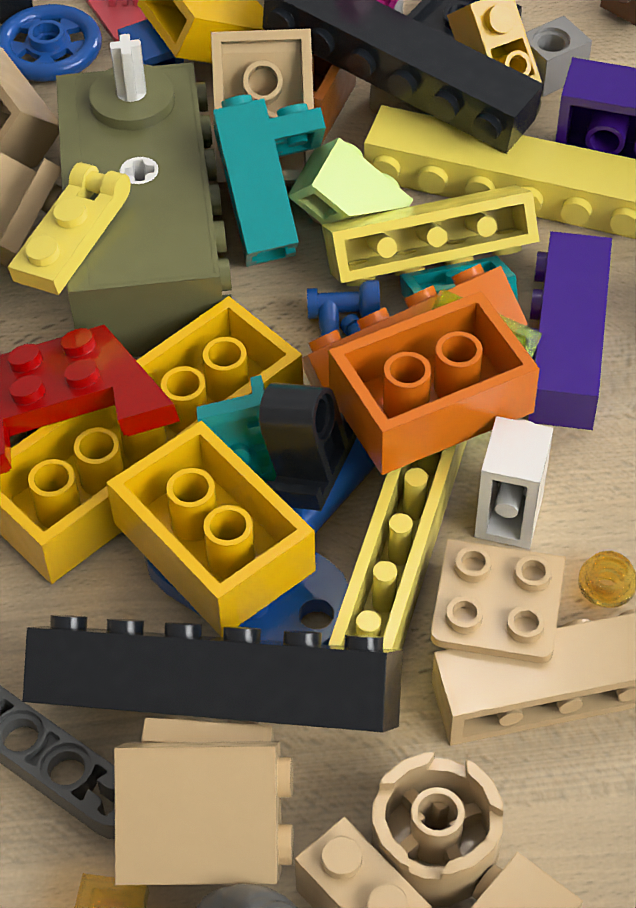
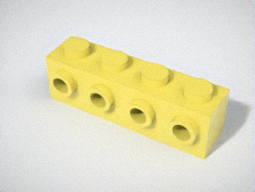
[322,185,540,286]

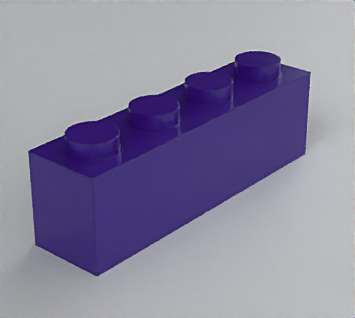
[526,231,612,430]

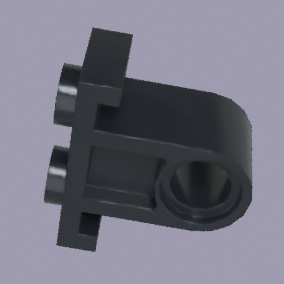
[259,382,357,511]

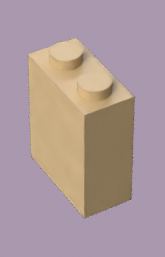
[114,741,294,885]

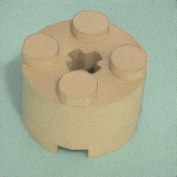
[372,752,503,908]

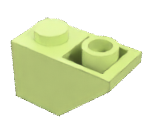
[288,138,413,224]

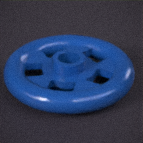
[0,4,102,82]

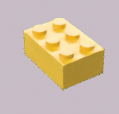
[106,420,316,637]

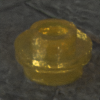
[578,551,636,608]

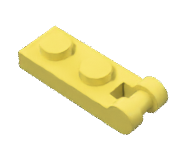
[8,162,131,295]

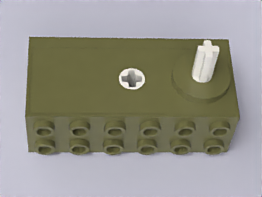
[56,34,232,357]

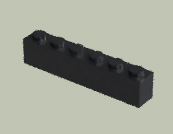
[262,0,544,154]
[22,615,403,733]

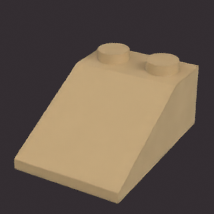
[211,29,314,189]

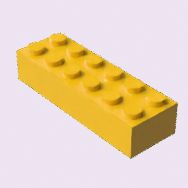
[0,296,303,585]

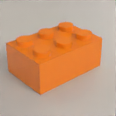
[328,291,540,475]

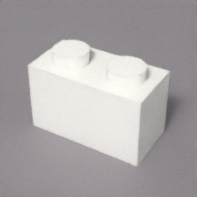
[474,416,554,549]

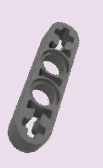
[0,686,115,839]

